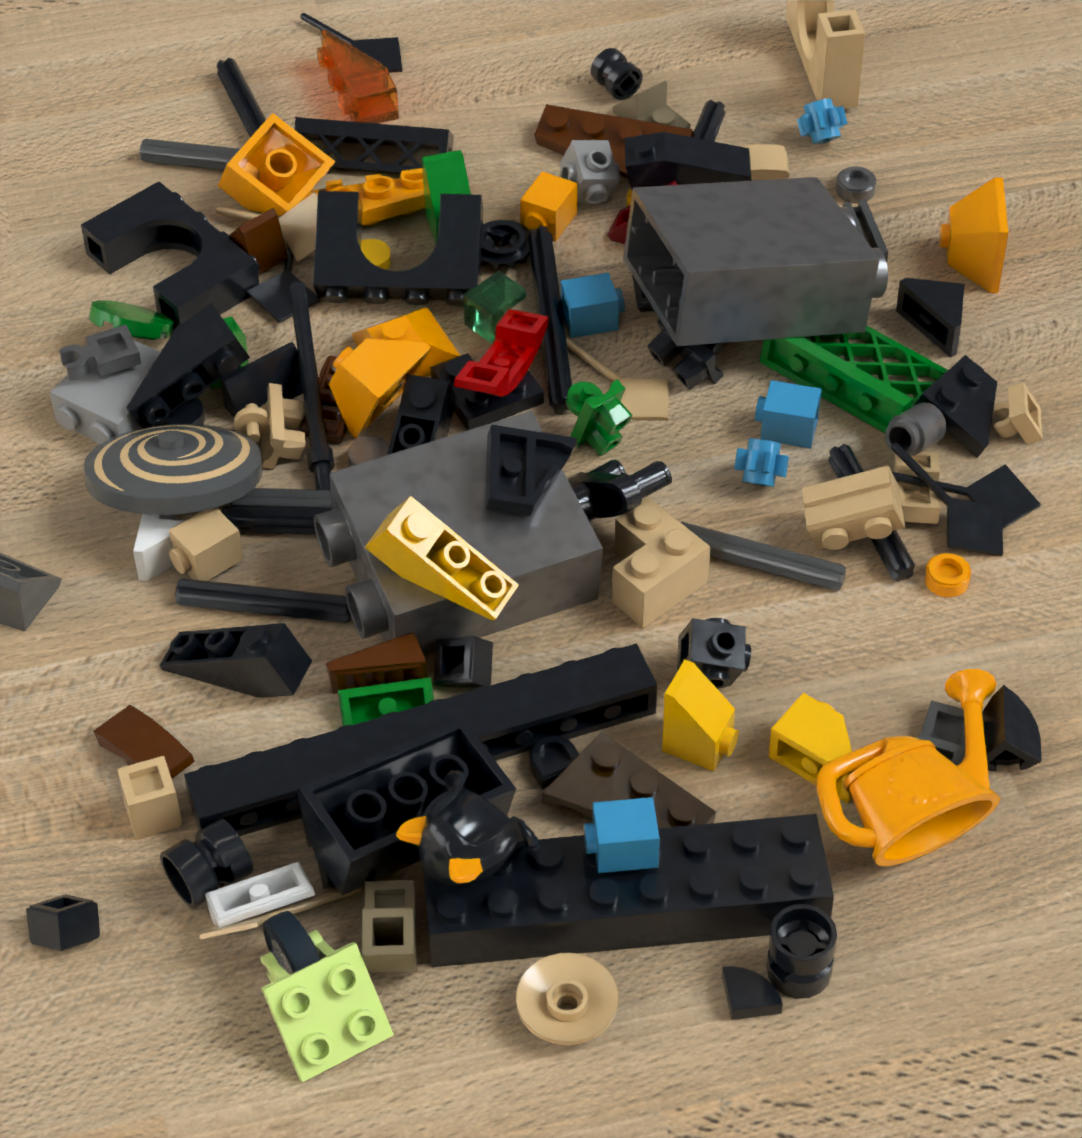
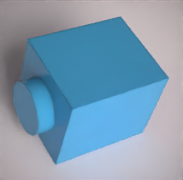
[561,272,625,338]
[755,380,822,448]
[584,797,660,873]

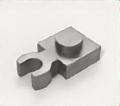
[59,325,141,380]

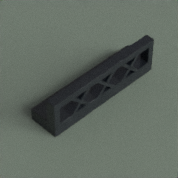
[294,117,454,174]

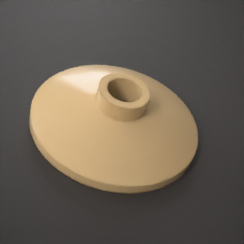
[516,953,619,1045]

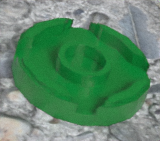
[89,300,173,340]

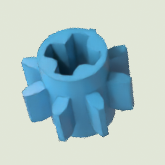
[797,98,848,144]
[734,438,789,487]

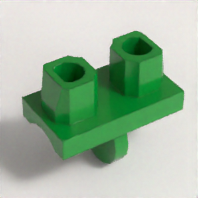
[566,379,632,456]

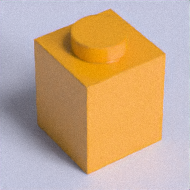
[520,171,578,242]

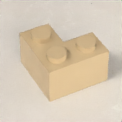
[612,497,710,628]

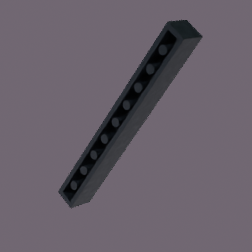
[184,643,657,836]

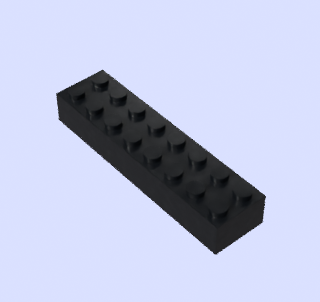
[423,814,834,967]

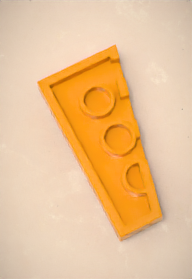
[306,168,425,226]

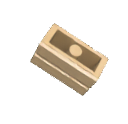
[802,465,905,550]

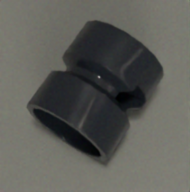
[160,818,254,908]
[766,904,837,999]

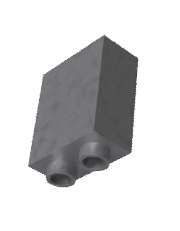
[623,177,888,346]
[314,411,603,656]

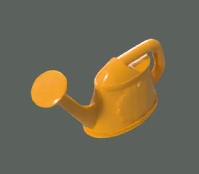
[816,669,1000,867]

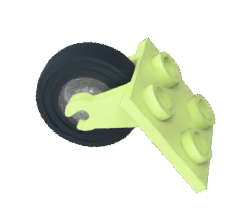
[260,911,394,1082]

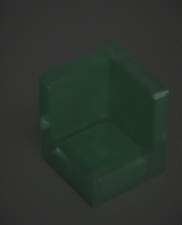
[463,271,526,344]

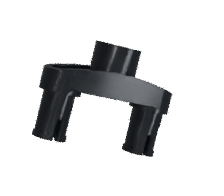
[567,459,672,522]

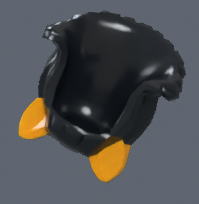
[396,770,541,887]

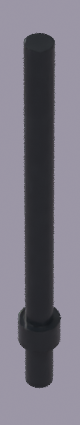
[289,282,335,490]

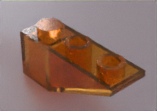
[316,30,399,124]

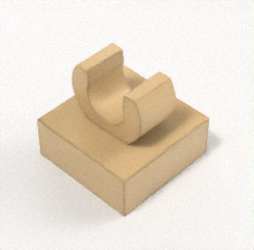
[993,382,1043,445]

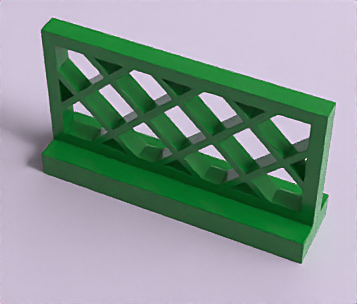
[759,325,948,433]

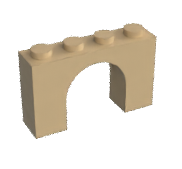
[786,0,865,108]

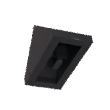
[896,278,965,358]

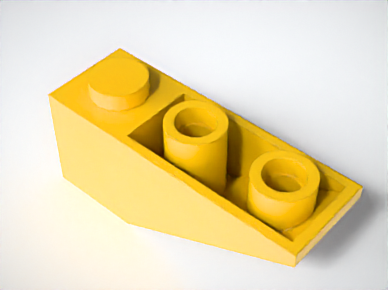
[365,496,518,621]

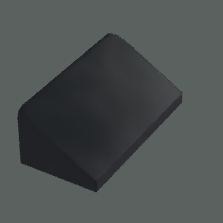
[221,342,303,417]

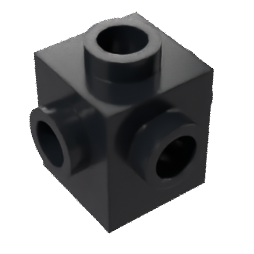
[677,618,751,689]

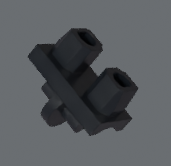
[647,318,724,390]

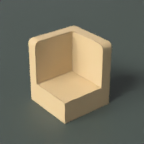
[117,756,182,840]

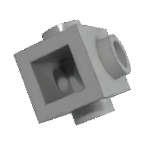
[559,140,620,204]

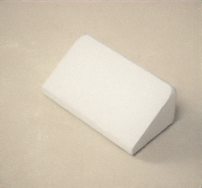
[205,862,315,928]

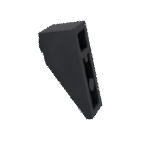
[625,132,752,191]

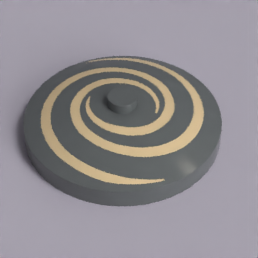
[84,424,262,515]

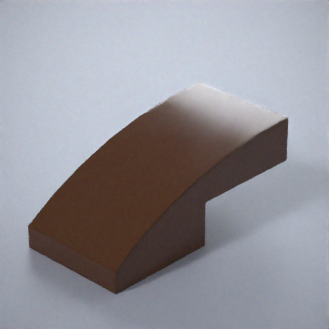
[93,705,195,778]

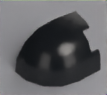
[982,685,1042,771]

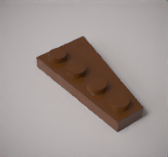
[534,104,693,183]

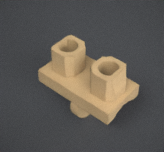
[234,383,306,470]

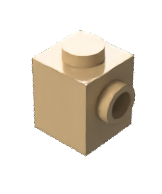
[169,507,243,581]

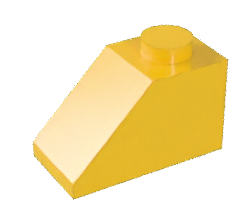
[662,659,739,771]
[768,692,852,804]

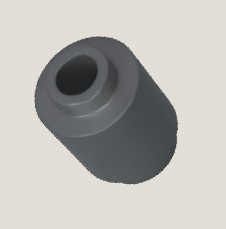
[885,402,946,456]

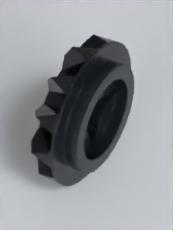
[481,220,530,270]

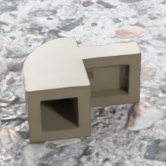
[362,880,417,974]

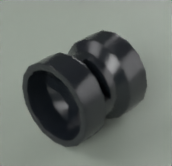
[591,48,643,100]

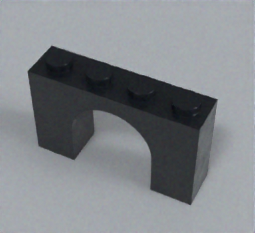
[81,181,260,330]
[313,191,484,306]

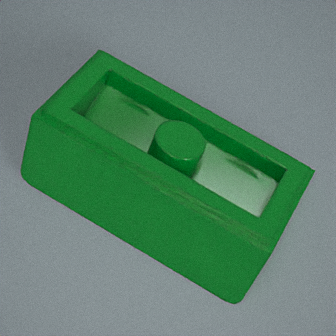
[338,677,434,726]

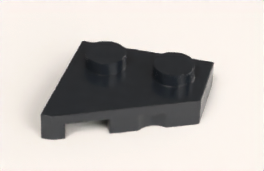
[915,355,998,458]
[485,425,577,516]

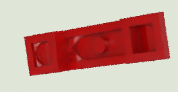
[454,309,549,397]

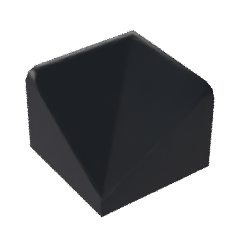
[434,636,493,687]
[26,894,100,951]

